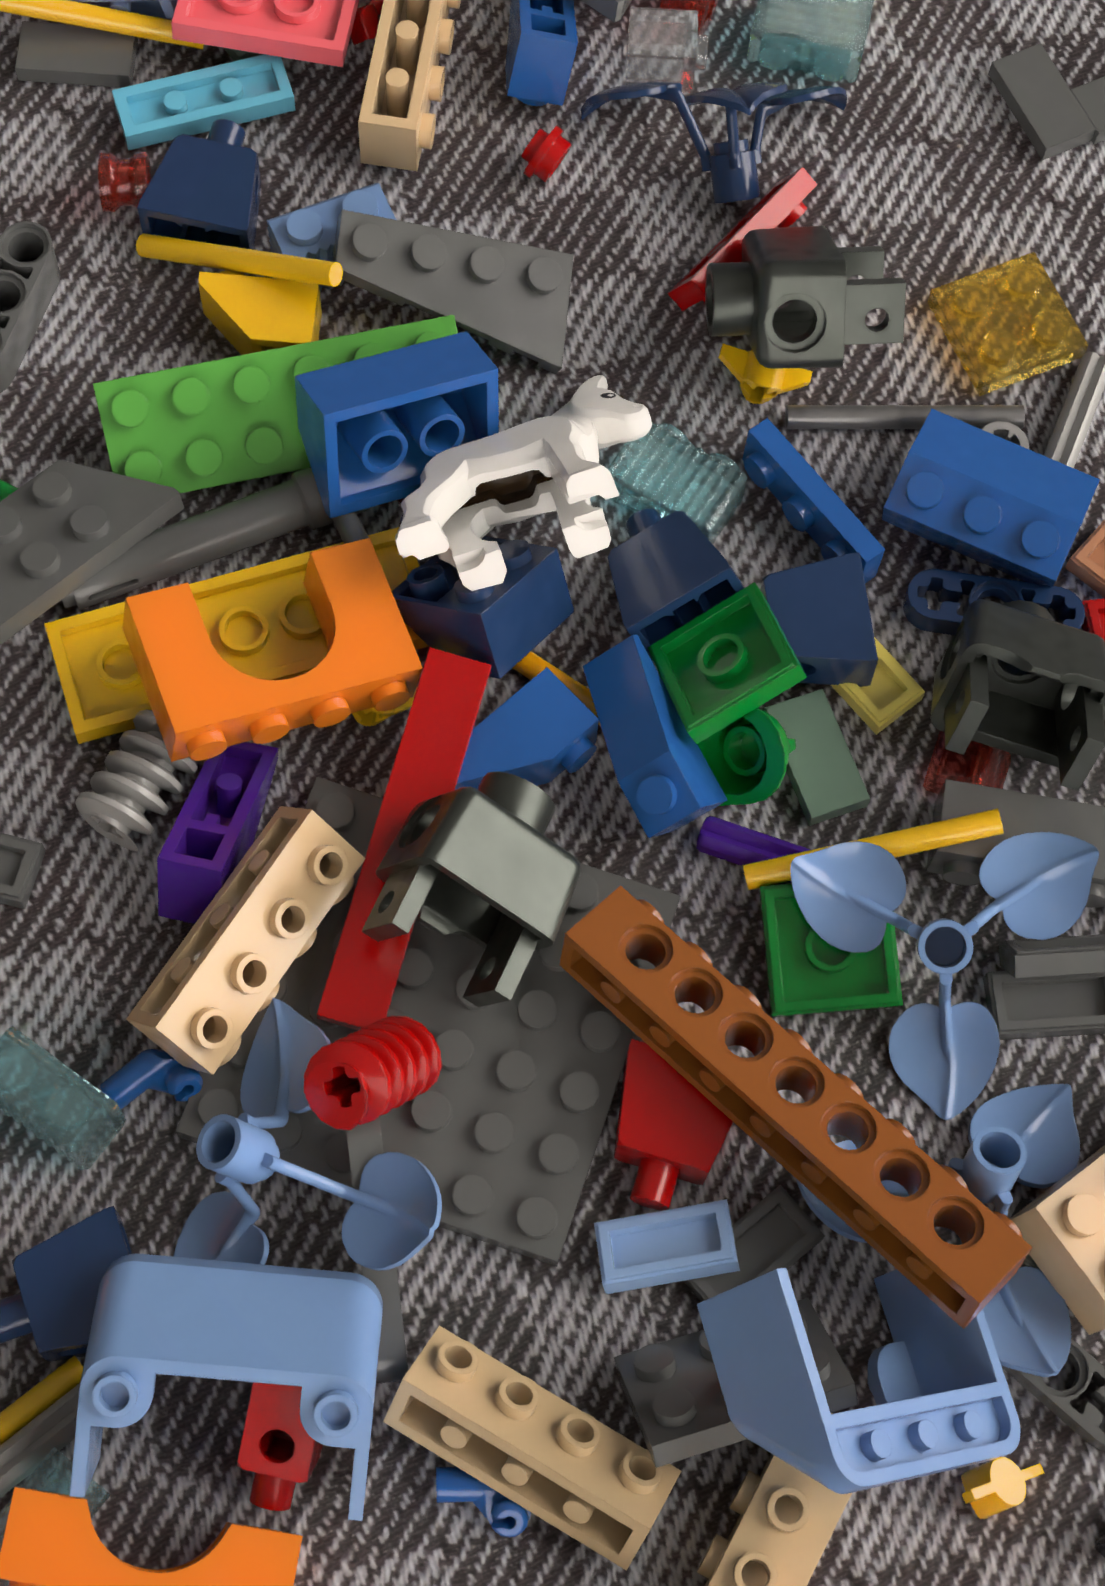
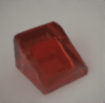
[923,731,1011,794]

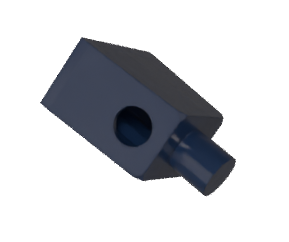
[137,119,261,250]
[607,509,745,660]
[760,552,878,687]
[0,1206,132,1362]

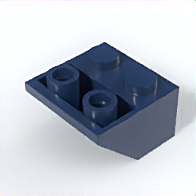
[392,536,574,679]

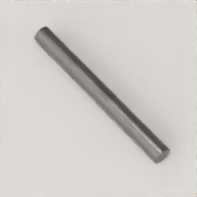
[785,405,1025,429]

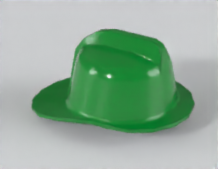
[697,708,796,806]

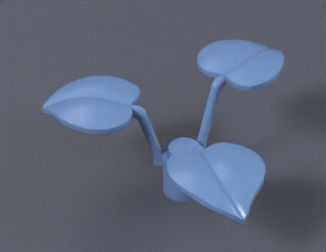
[790,832,1099,1120]
[173,998,442,1271]
[796,1084,1080,1377]

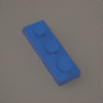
[742,418,885,584]

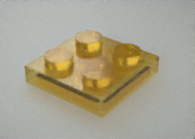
[927,252,1088,396]

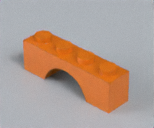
[0,1486,303,1586]

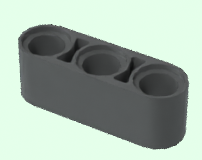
[0,221,61,393]

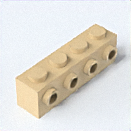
[358,0,461,171]
[126,806,366,1075]
[383,1325,681,1571]
[697,1413,852,1586]

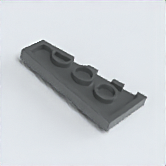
[332,209,574,374]

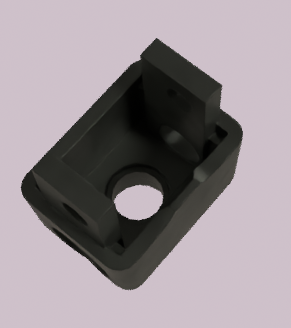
[705,226,906,369]
[931,599,1105,791]
[361,771,581,1007]

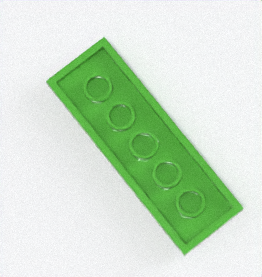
[93,315,458,493]

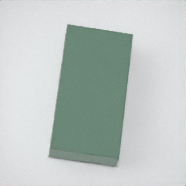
[764,689,870,826]

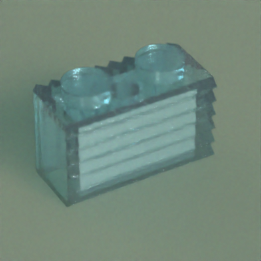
[746,0,874,83]
[607,422,748,544]
[0,1026,126,1171]

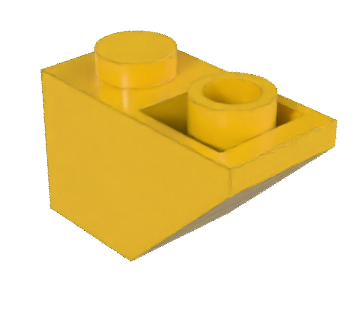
[198,270,322,355]

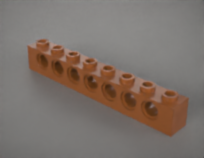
[559,885,1033,1329]

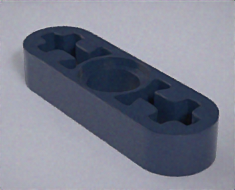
[903,569,1085,635]

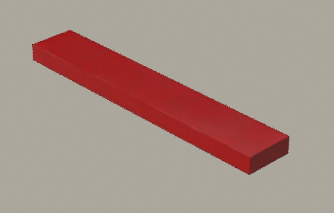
[317,647,492,1030]

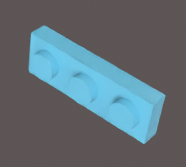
[112,54,296,151]

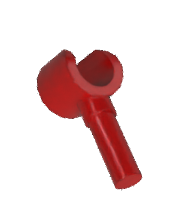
[350,0,384,45]

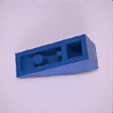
[505,0,578,106]
[583,634,728,838]
[455,667,599,790]

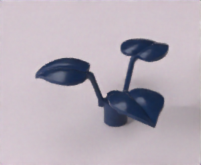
[581,82,847,203]

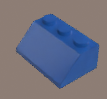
[295,331,499,519]
[882,409,1100,587]

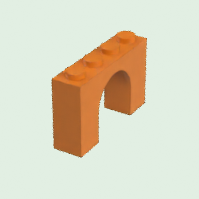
[122,538,423,762]

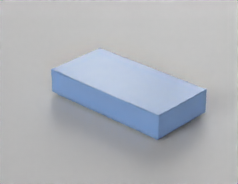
[594,1199,740,1294]

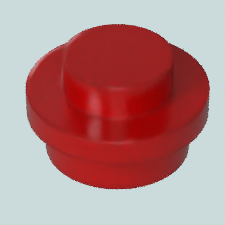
[521,126,572,183]

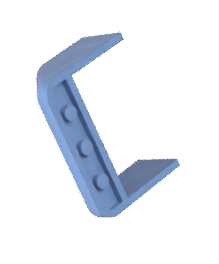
[697,1244,1020,1494]
[70,1254,383,1521]

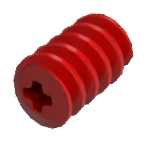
[304,1015,442,1130]

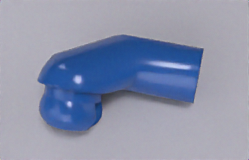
[100,1049,203,1111]
[436,1466,531,1538]

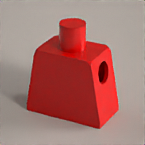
[614,1039,734,1211]
[237,1382,323,1511]

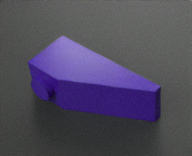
[157,742,279,924]

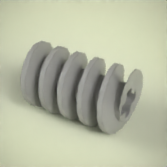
[75,709,198,851]

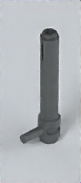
[62,467,369,610]

